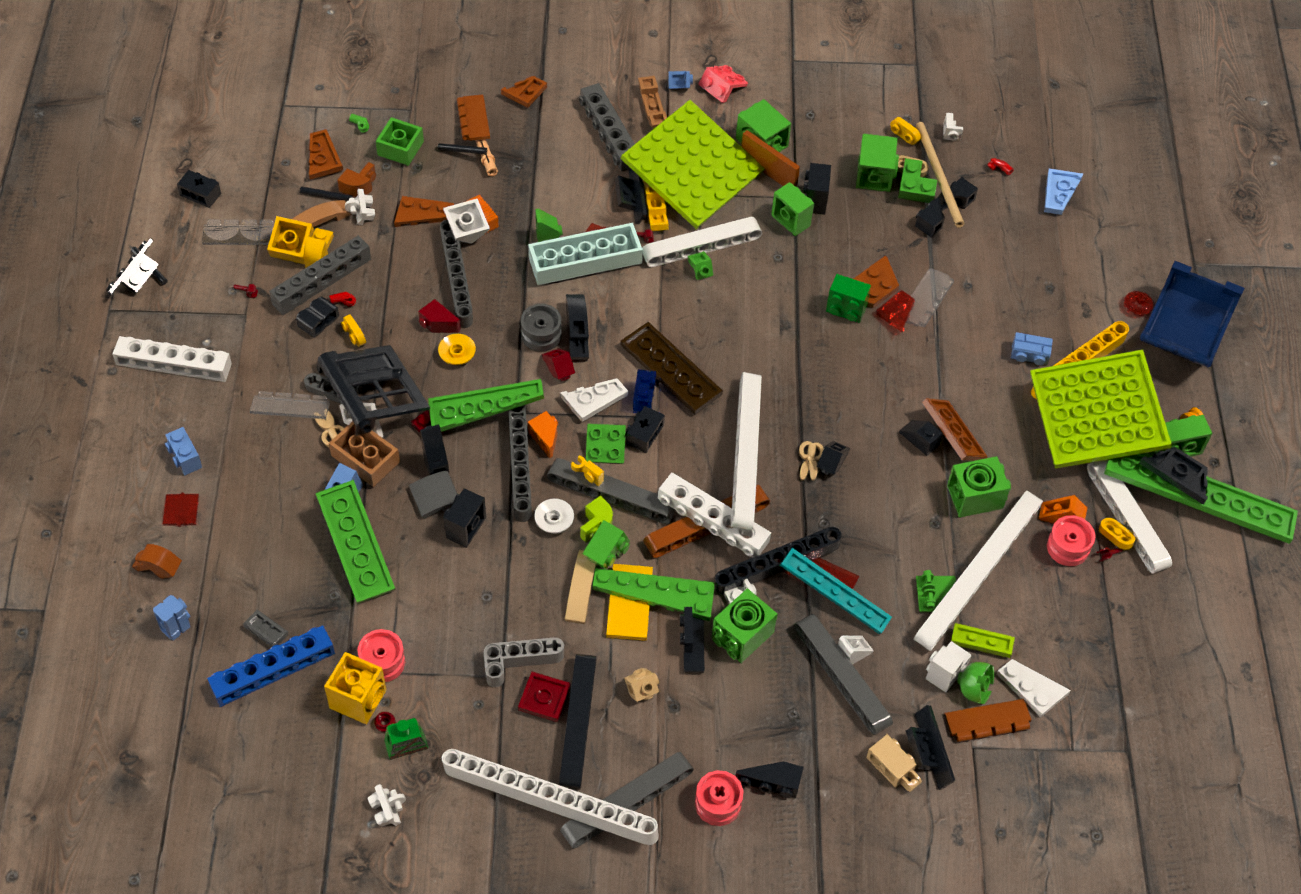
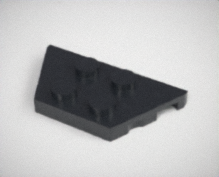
[1139,446,1208,505]

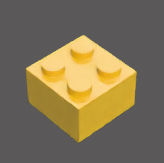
[267,216,314,264]

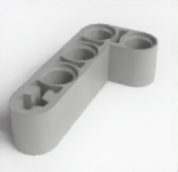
[484,637,564,687]

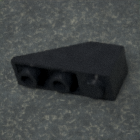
[420,424,449,475]
[735,761,804,798]

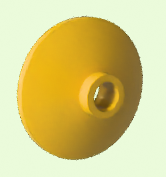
[438,334,476,365]

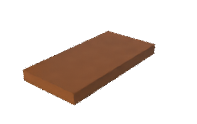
[741,130,800,187]
[922,398,988,461]

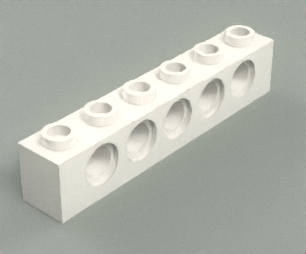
[113,336,232,382]
[658,473,771,557]

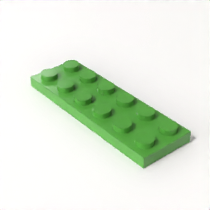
[316,480,395,604]

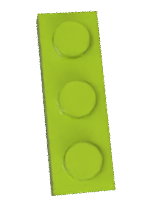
[951,623,1015,658]

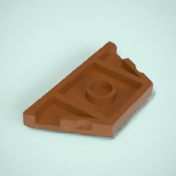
[853,256,899,308]

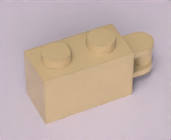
[866,734,922,792]

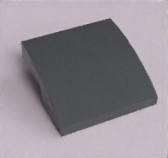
[409,471,458,519]

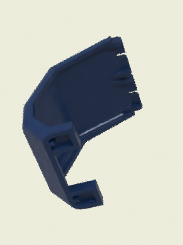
[1140,261,1245,367]

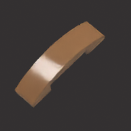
[638,76,667,128]
[292,200,353,227]

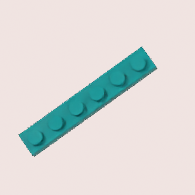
[780,548,892,634]

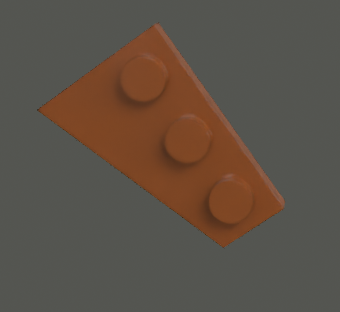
[309,129,343,180]
[394,196,454,227]

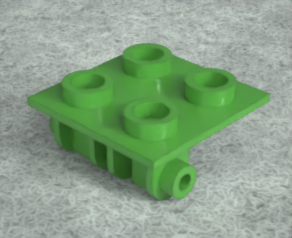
[586,424,626,463]
[916,570,956,612]

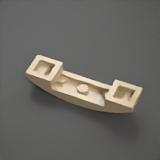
[565,550,597,624]

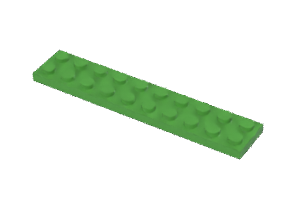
[1104,453,1298,544]

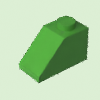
[535,209,563,242]

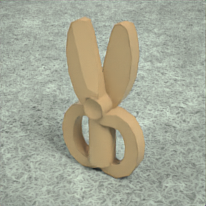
[314,410,344,447]
[799,441,824,481]

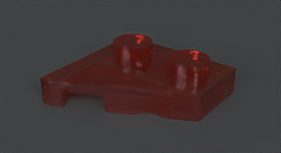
[876,290,915,332]

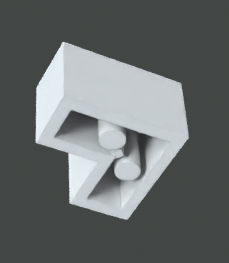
[926,641,971,692]

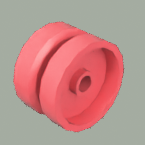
[1047,516,1096,566]
[357,629,406,682]
[695,770,743,826]

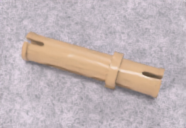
[475,139,498,176]

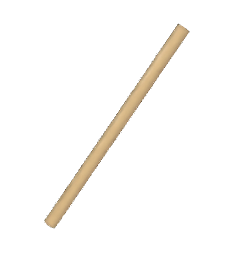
[916,122,964,228]

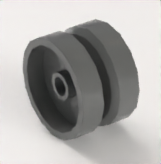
[521,304,562,351]

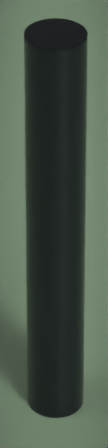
[438,143,488,155]
[300,186,353,201]
[131,247,168,285]

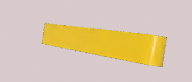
[1031,321,1129,399]

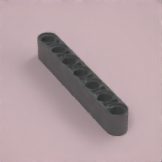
[440,220,473,328]
[509,405,532,522]
[547,458,676,524]
[794,614,893,735]
[560,752,694,849]

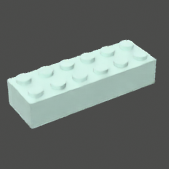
[528,223,643,285]

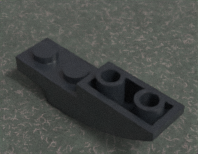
[566,294,589,360]

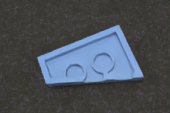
[1044,168,1083,215]

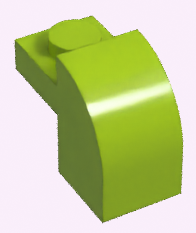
[580,495,613,543]

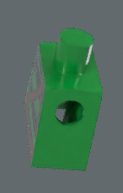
[384,718,429,760]

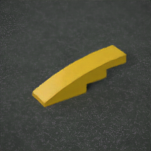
[642,179,669,231]

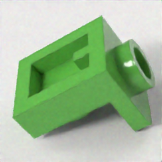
[687,251,713,280]

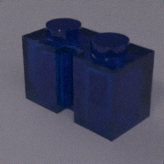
[633,369,656,413]

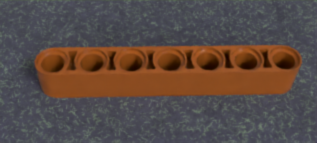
[643,485,770,558]

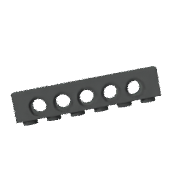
[579,83,635,172]
[269,235,371,315]

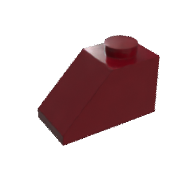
[418,299,461,333]
[541,348,575,381]

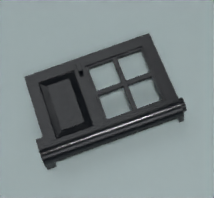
[317,345,430,436]

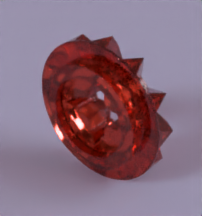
[1124,291,1153,317]

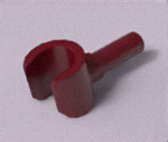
[636,229,654,243]
[233,284,258,298]
[1096,547,1123,562]

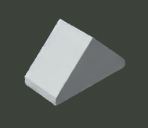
[838,636,874,665]

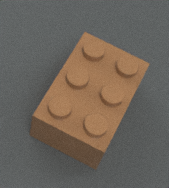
[329,421,400,487]

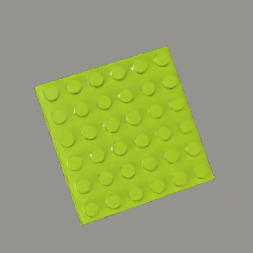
[620,100,765,230]
[1030,350,1172,469]

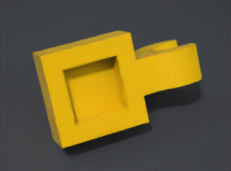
[571,455,604,486]

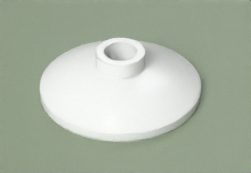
[535,499,574,534]

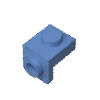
[668,71,693,89]

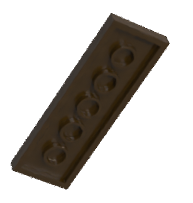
[620,322,723,415]

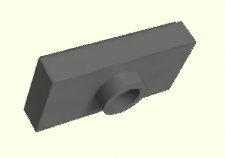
[243,610,289,647]

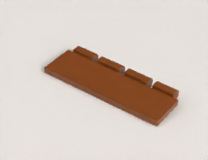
[457,94,490,141]
[944,699,1032,742]

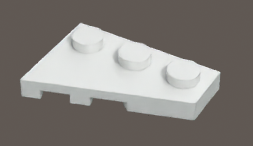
[560,379,628,422]
[997,659,1071,718]

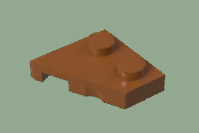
[501,76,547,108]

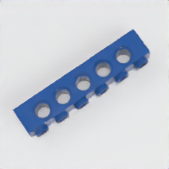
[207,625,335,707]

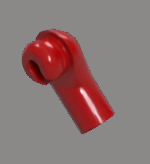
[987,158,1014,175]
[329,292,356,306]

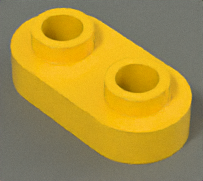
[890,117,921,145]
[341,314,366,347]
[1099,518,1135,550]

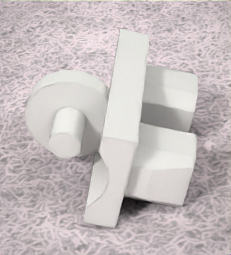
[345,189,375,225]
[368,784,406,827]

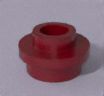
[374,712,396,732]

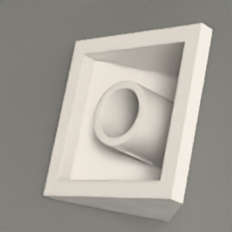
[443,198,490,243]

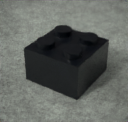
[803,163,831,215]
[443,488,486,548]

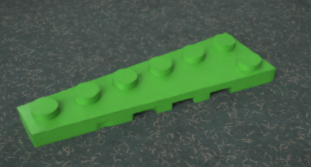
[428,379,544,432]
[593,568,715,621]

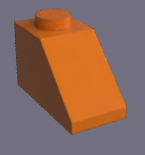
[527,411,558,458]
[1039,495,1087,523]

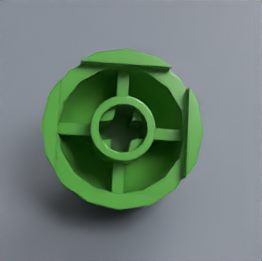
[957,662,994,704]

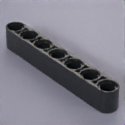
[715,527,842,595]
[559,654,597,789]

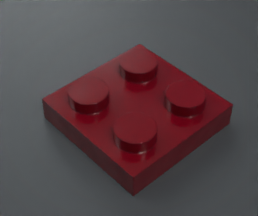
[518,671,571,722]

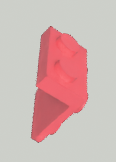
[698,65,748,103]

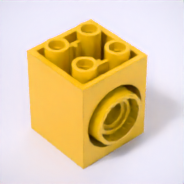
[324,652,387,725]

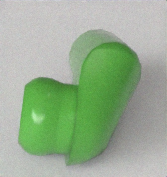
[349,114,369,132]

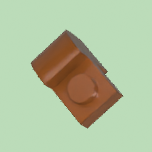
[337,162,376,197]
[132,544,182,579]

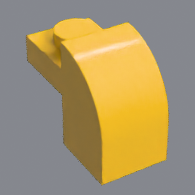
[304,228,334,268]

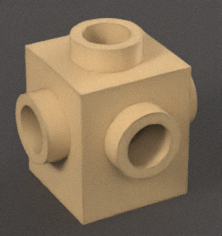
[624,668,659,702]

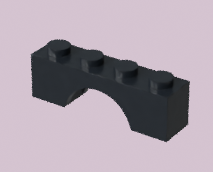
[915,177,978,238]

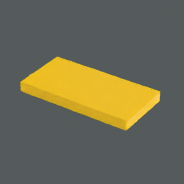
[606,564,653,641]

